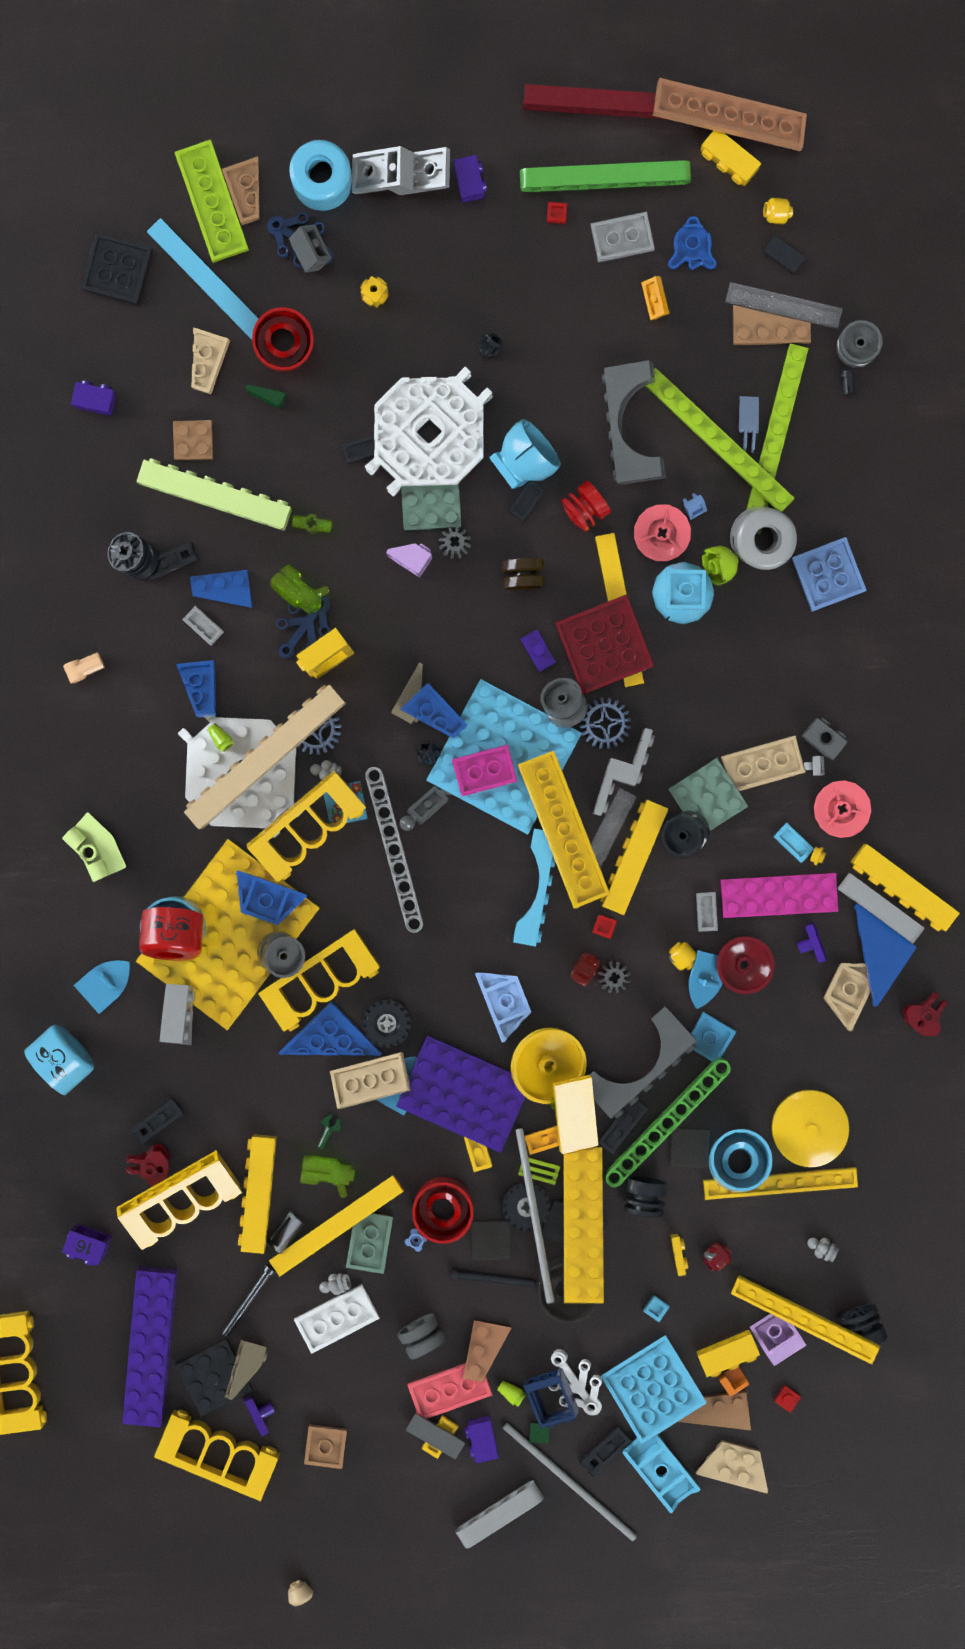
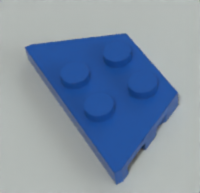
[236,870,307,925]

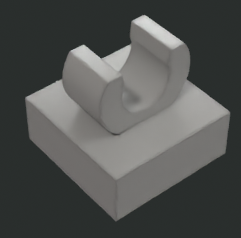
[804,756,825,776]

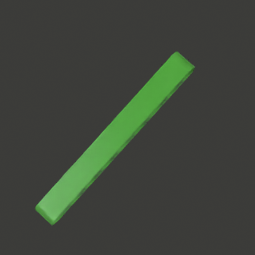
[520,161,691,192]
[605,1057,731,1187]

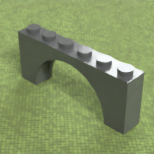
[602,360,666,485]
[590,1007,697,1119]

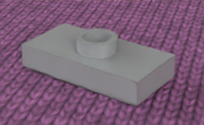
[182,606,224,646]
[696,892,718,931]

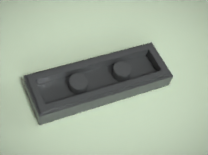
[406,1413,465,1460]

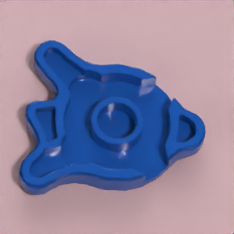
[668,216,717,270]

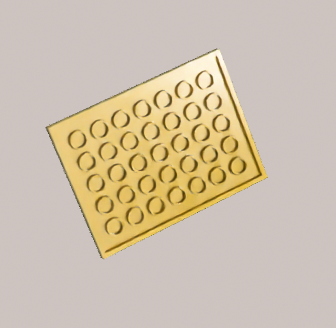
[136,839,320,1030]

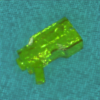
[270,564,329,614]
[300,1155,355,1198]

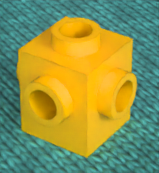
[360,276,389,308]

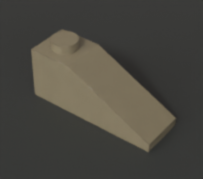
[391,662,423,724]
[225,1340,268,1400]

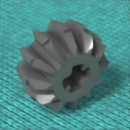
[439,526,471,559]
[598,961,630,993]

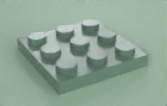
[401,483,461,531]
[668,758,748,831]

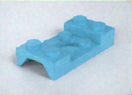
[622,1434,701,1513]

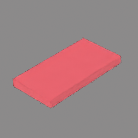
[408,1363,492,1419]

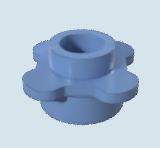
[405,1229,427,1251]

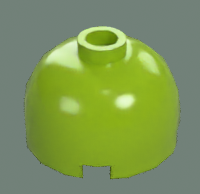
[702,546,738,585]

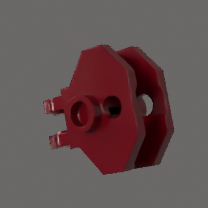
[903,991,948,1036]
[126,1144,170,1187]

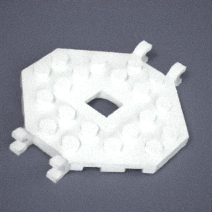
[365,367,493,497]
[178,716,303,838]

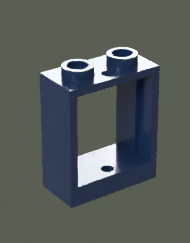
[524,1368,579,1428]

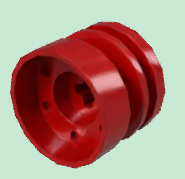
[561,480,611,533]

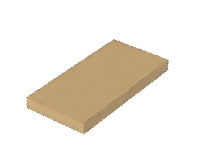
[721,736,805,791]
[330,1052,411,1109]

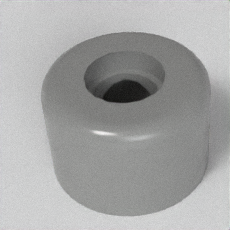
[730,506,797,570]

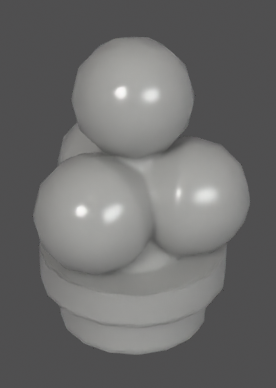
[310,760,342,780]
[808,1237,839,1262]
[319,1273,351,1295]

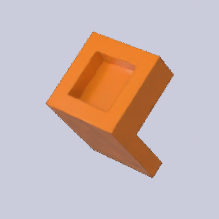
[718,1367,749,1397]

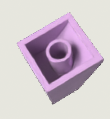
[386,544,432,578]
[750,1314,806,1366]

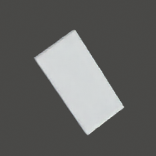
[294,1284,380,1354]

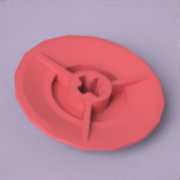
[634,504,691,561]
[814,780,871,838]

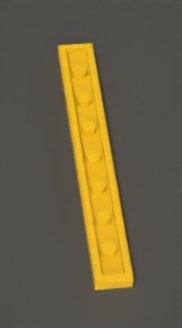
[595,533,644,687]
[703,1167,858,1200]
[269,1175,404,1277]
[731,1275,881,1364]

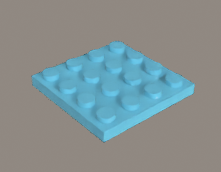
[601,1335,707,1444]

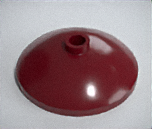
[717,936,775,994]

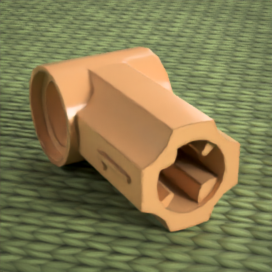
[63,652,105,684]

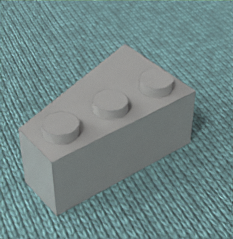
[159,984,195,1045]

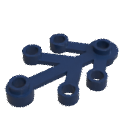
[267,212,334,268]
[276,595,331,659]

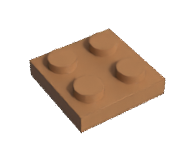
[173,420,213,461]
[304,1424,347,1469]

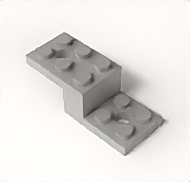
[352,146,450,195]
[592,728,655,816]

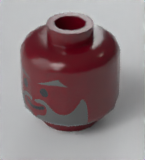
[703,1243,731,1271]

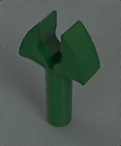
[318,1113,341,1149]

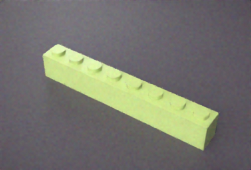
[137,459,292,531]

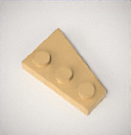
[191,327,230,395]

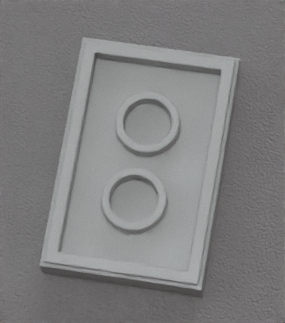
[590,212,655,263]

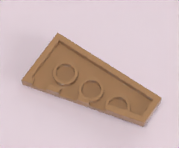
[733,305,811,345]
[678,1391,751,1430]

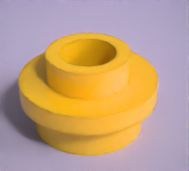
[810,847,826,866]

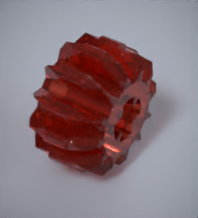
[570,952,600,986]

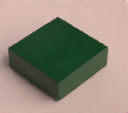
[530,1422,549,1443]

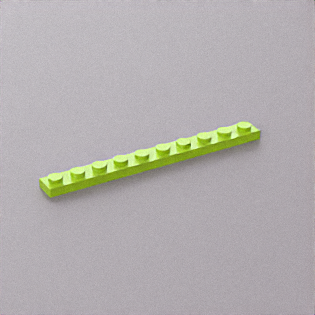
[746,343,809,535]
[645,368,794,512]

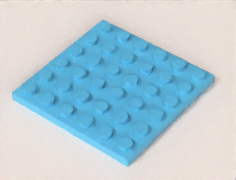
[426,679,581,835]

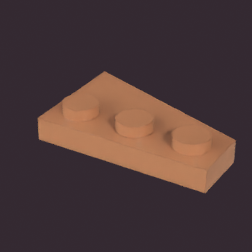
[463,1320,511,1382]

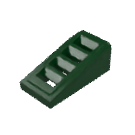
[245,384,287,409]

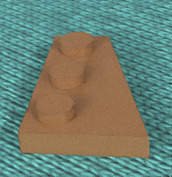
[222,156,260,225]

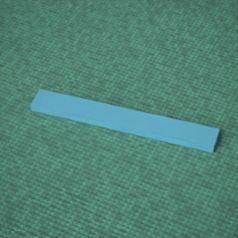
[147,218,258,340]

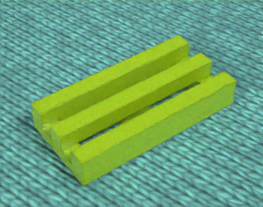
[518,1157,560,1185]

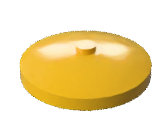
[511,1028,586,1104]
[772,1090,849,1167]

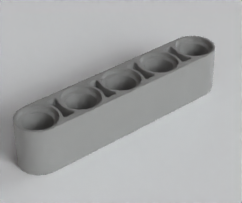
[837,873,925,944]
[455,1481,544,1549]

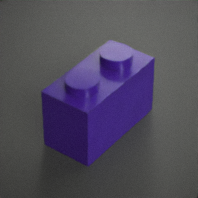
[454,155,487,203]
[71,380,116,416]
[465,1416,498,1463]

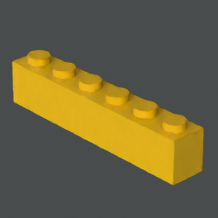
[600,800,668,915]
[850,844,960,932]
[238,1134,277,1254]

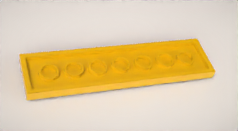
[518,750,610,908]
[563,1147,604,1304]

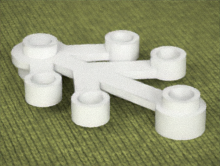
[548,1349,602,1415]

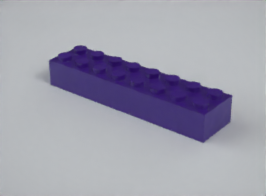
[122,1266,178,1428]

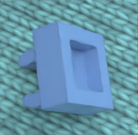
[683,493,707,520]

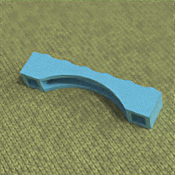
[513,829,555,946]

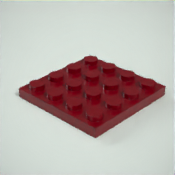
[555,594,655,695]

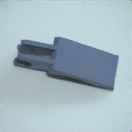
[739,396,759,453]

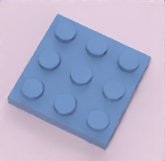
[791,537,867,612]

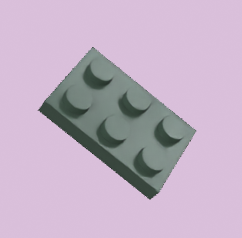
[346,1213,393,1274]

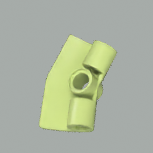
[62,813,127,882]

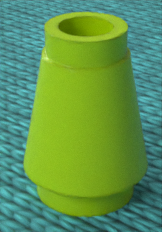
[207,723,234,752]
[497,1380,526,1407]

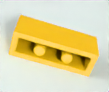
[700,130,761,187]
[696,1330,760,1378]

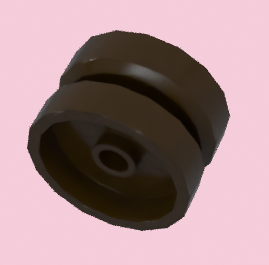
[502,558,545,590]

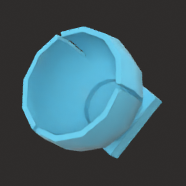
[489,419,561,489]
[652,562,714,624]

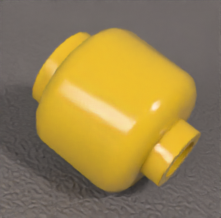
[763,198,793,224]
[669,942,697,970]

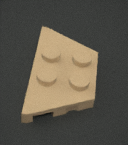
[824,963,871,1031]
[695,1440,768,1493]

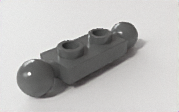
[400,786,452,831]

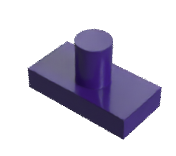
[520,630,556,673]
[797,922,828,963]
[243,1396,275,1436]

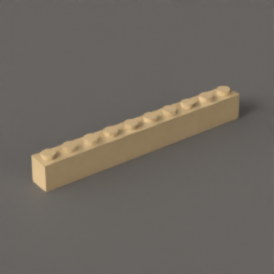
[184,685,346,829]

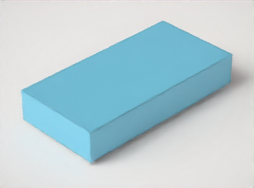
[773,823,814,863]

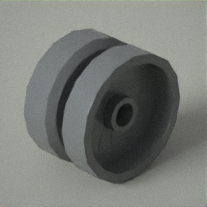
[836,320,882,368]
[540,678,588,728]
[257,931,305,978]
[397,1313,447,1359]

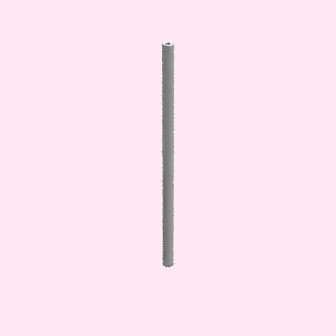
[515,1128,554,1304]
[502,1422,637,1541]

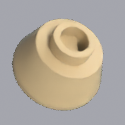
[288,1580,313,1606]

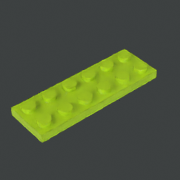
[175,139,249,263]

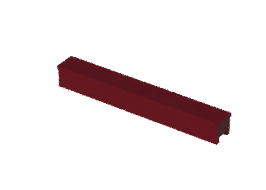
[523,84,665,119]

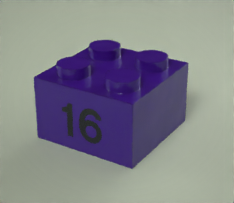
[62,1223,113,1266]

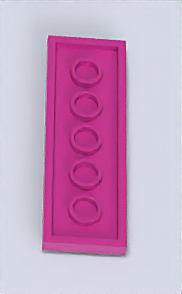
[720,873,838,918]

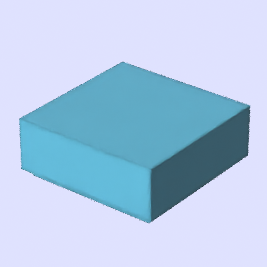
[643,1294,670,1322]

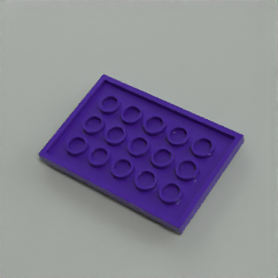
[396,1036,525,1153]

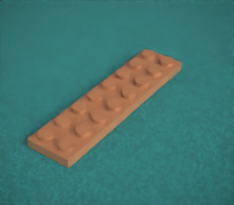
[653,78,807,151]

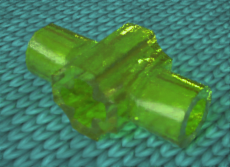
[292,514,332,534]

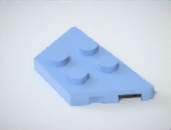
[475,972,531,1042]

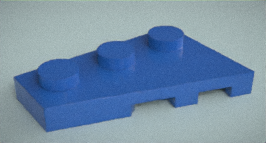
[190,570,253,608]
[176,660,216,717]
[400,683,467,738]

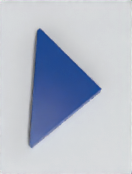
[854,903,917,1007]
[278,1001,382,1056]

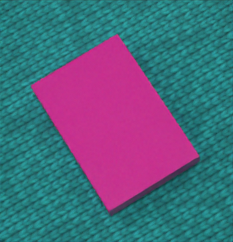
[452,744,518,797]

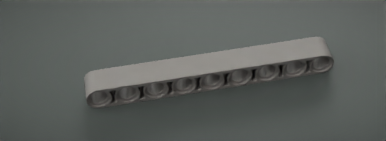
[366,767,423,933]

